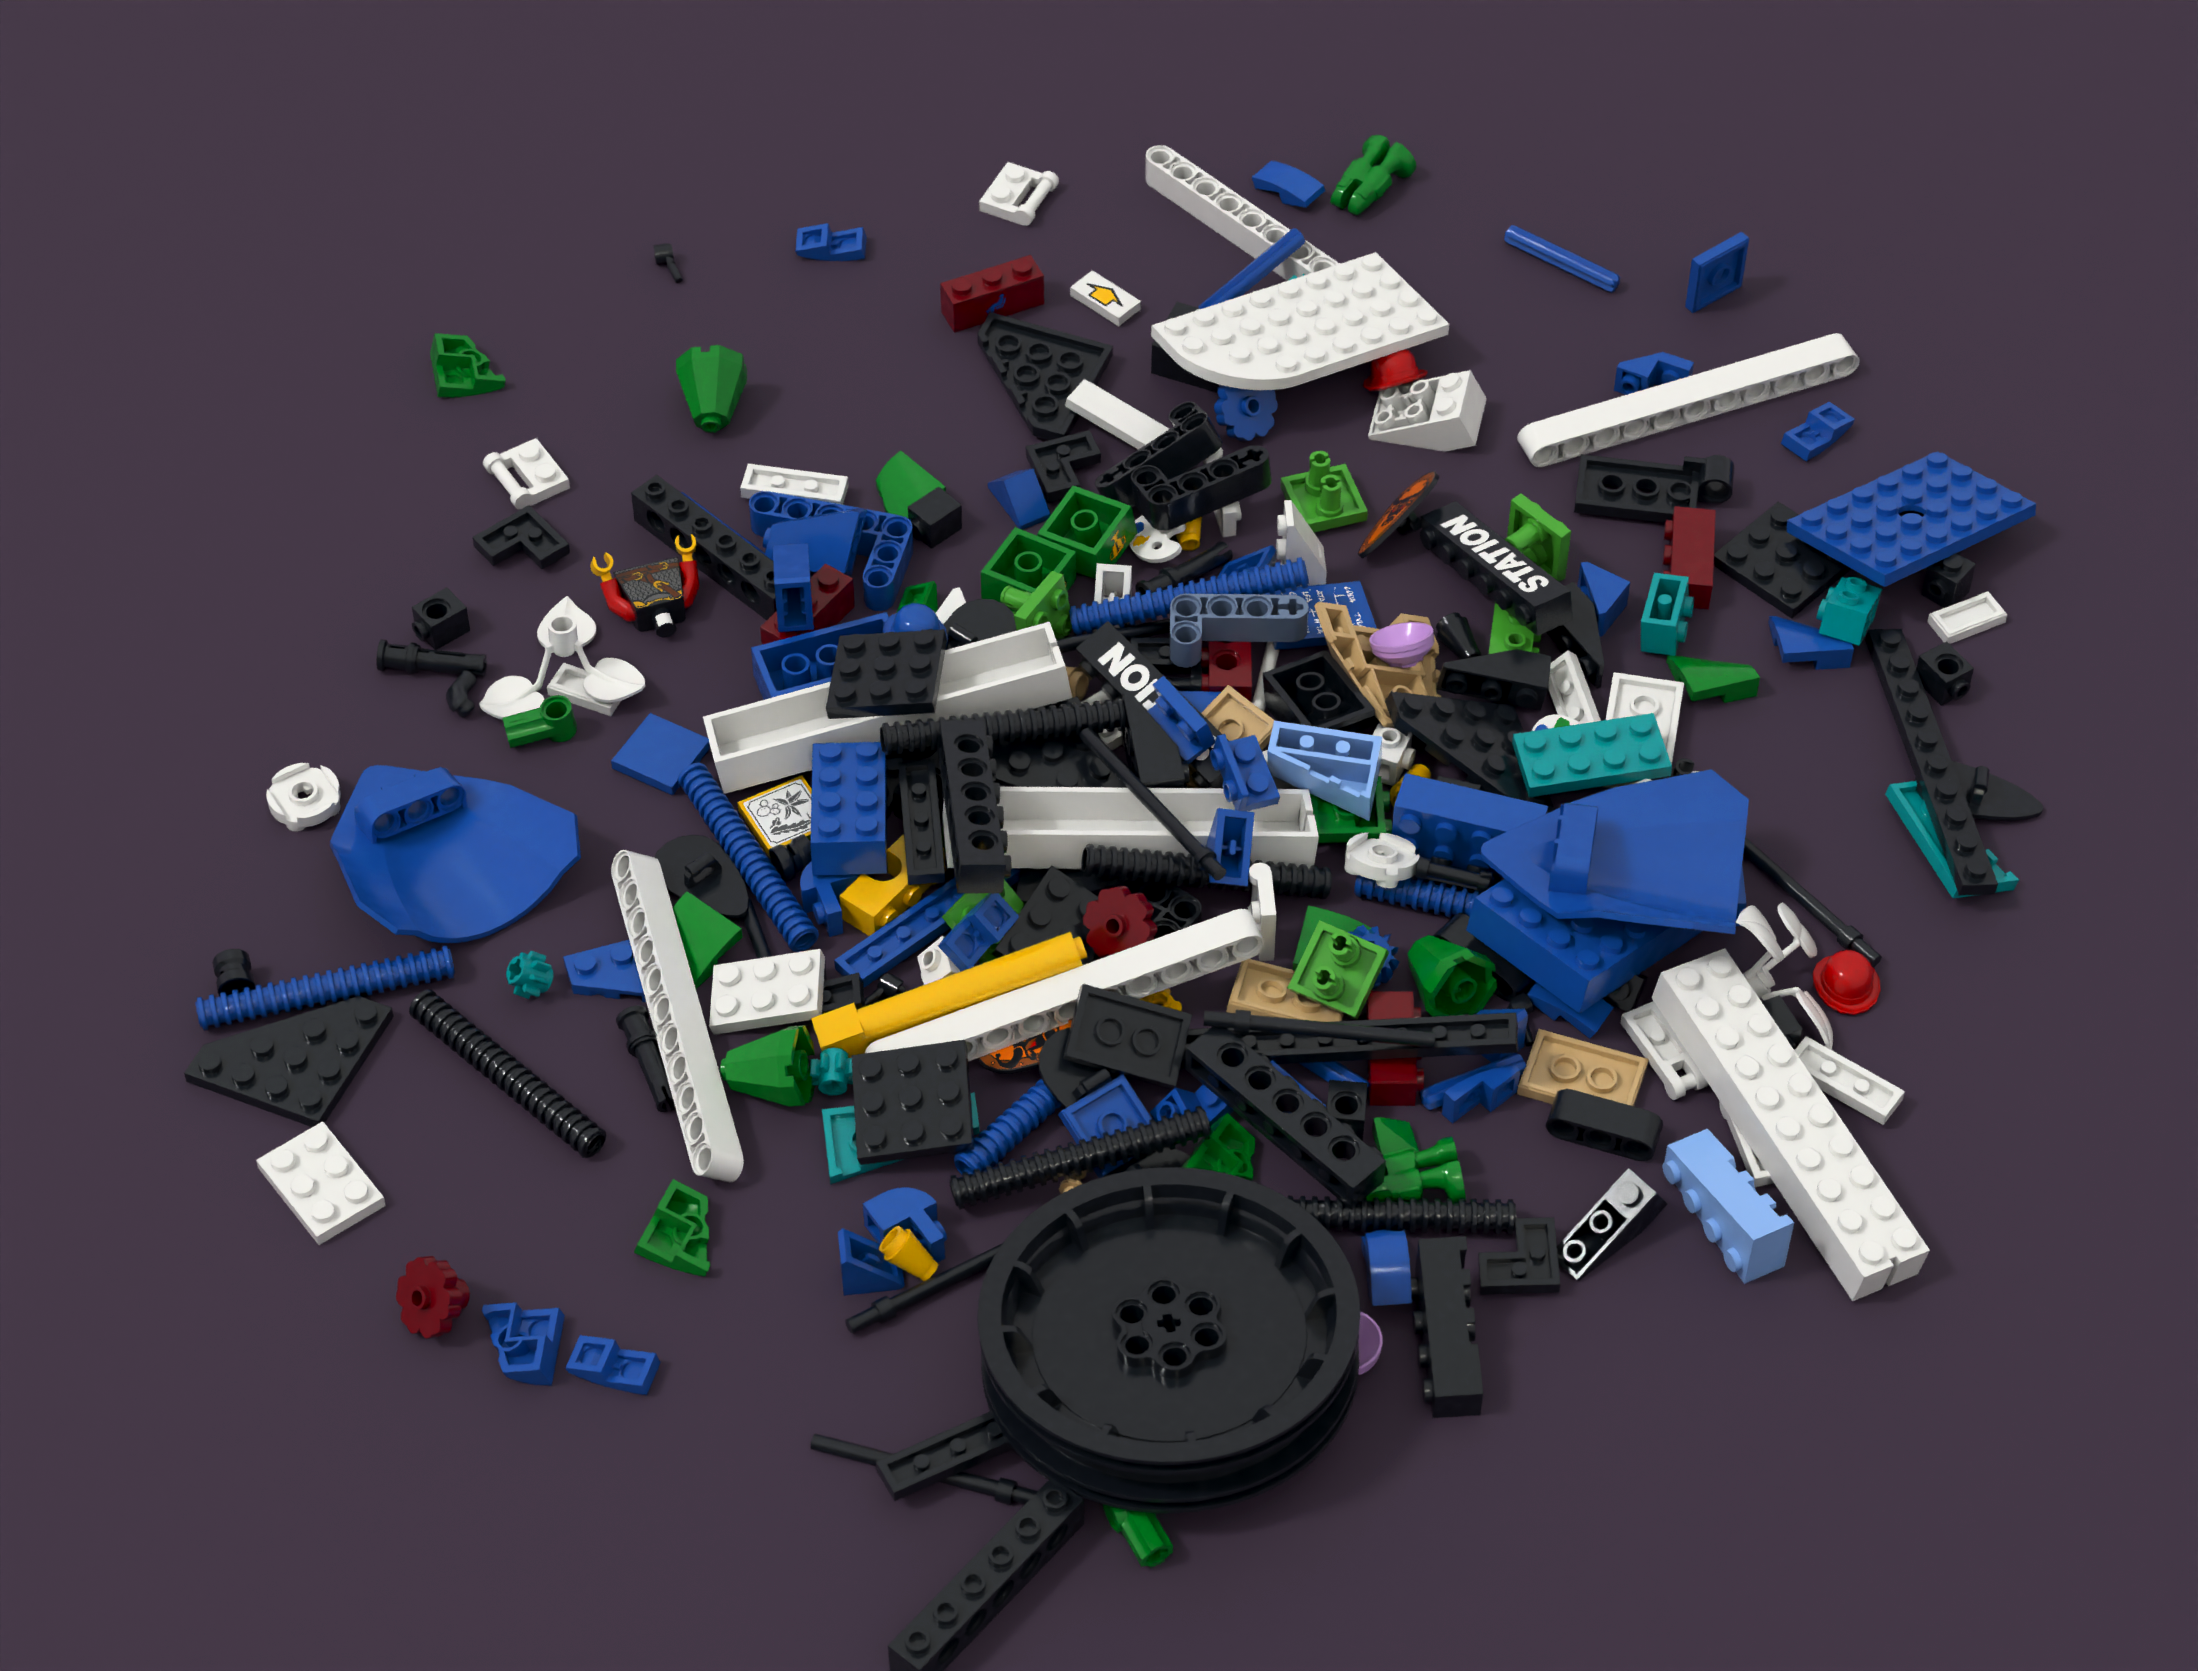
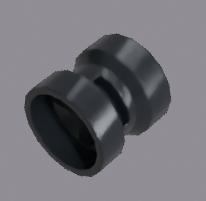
[769,834,812,882]
[212,949,255,996]

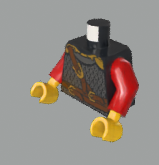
[590,534,700,638]

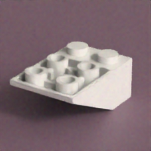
[1368,370,1487,452]

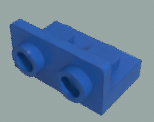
[1147,676,1215,764]
[1210,734,1280,811]

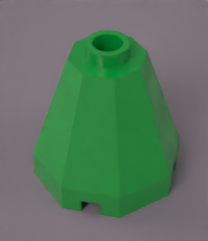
[676,345,747,433]
[1407,935,1497,1017]
[720,1025,815,1106]

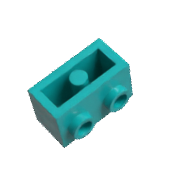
[1641,573,1694,656]
[1816,577,1882,645]

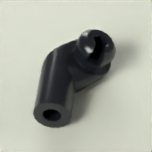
[446,671,477,717]

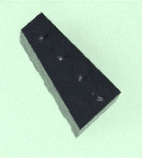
[1411,1236,1483,1418]

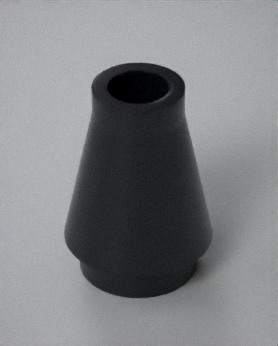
[1436,612,1481,660]

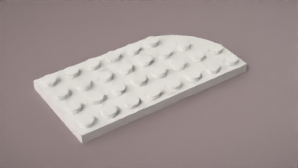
[1151,252,1449,390]

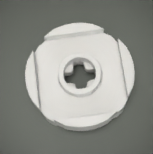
[266,763,341,831]
[1344,833,1420,888]

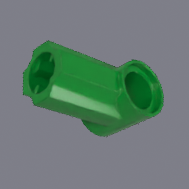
[502,695,577,748]
[1103,1504,1173,1568]

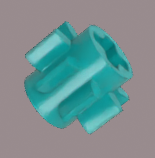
[506,950,553,999]
[810,1048,853,1095]

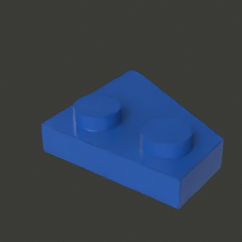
[563,940,646,1002]

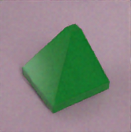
[896,581,938,613]
[1372,1117,1419,1155]

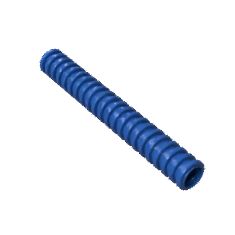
[1069,557,1309,636]
[678,763,819,952]
[1354,875,1480,918]
[195,945,455,1030]
[954,1079,1062,1175]

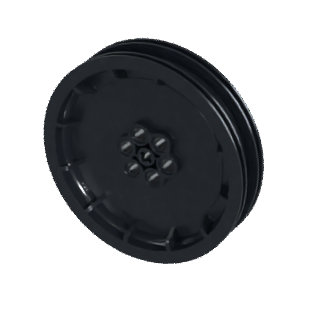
[978,1167,1360,1513]

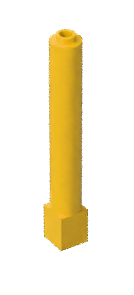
[811,932,1088,1058]

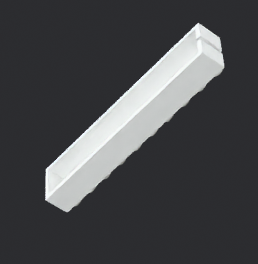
[703,622,1072,794]
[942,787,1319,869]
[1652,948,1930,1301]

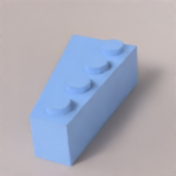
[1663,1129,1794,1284]

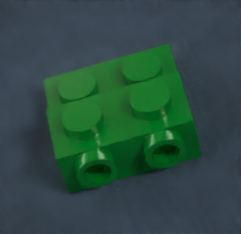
[1310,776,1392,843]

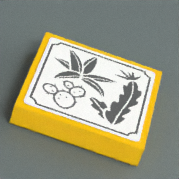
[737,775,812,858]

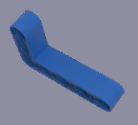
[749,491,914,611]

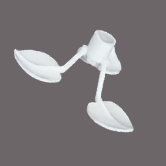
[479,596,646,719]
[1736,902,1833,1050]

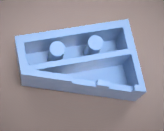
[1267,720,1382,821]

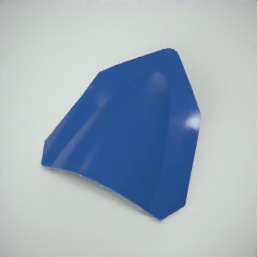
[330,765,581,943]
[1480,769,1749,934]

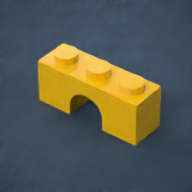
[839,834,946,936]

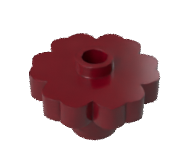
[1083,886,1157,957]
[396,1256,470,1338]

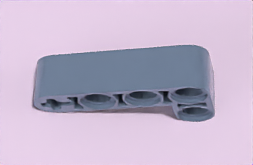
[1170,594,1309,668]

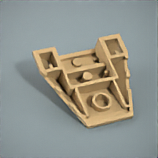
[1314,602,1441,728]

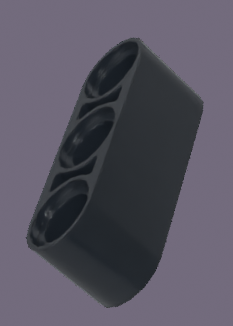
[1433,913,1534,1002]
[1545,1089,1663,1161]

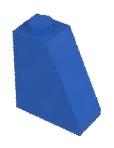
[763,508,867,577]
[773,543,814,632]

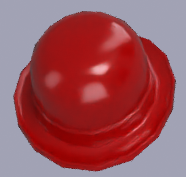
[1363,349,1428,391]
[1812,950,1881,1015]

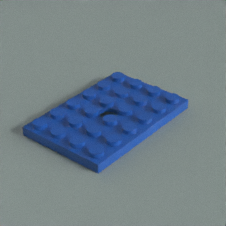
[1787,451,2036,587]

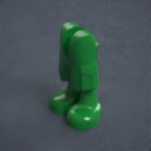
[1330,135,1417,216]
[1366,1136,1466,1202]

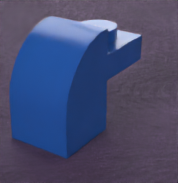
[800,861,858,937]
[863,1188,947,1263]
[1361,1230,1412,1306]

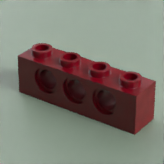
[1201,641,1252,702]

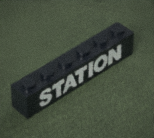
[1420,501,1573,636]
[1076,621,1229,788]

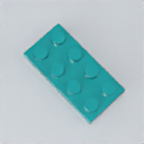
[1512,713,1672,797]

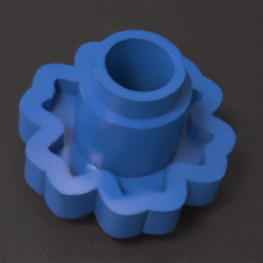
[1214,385,1278,441]

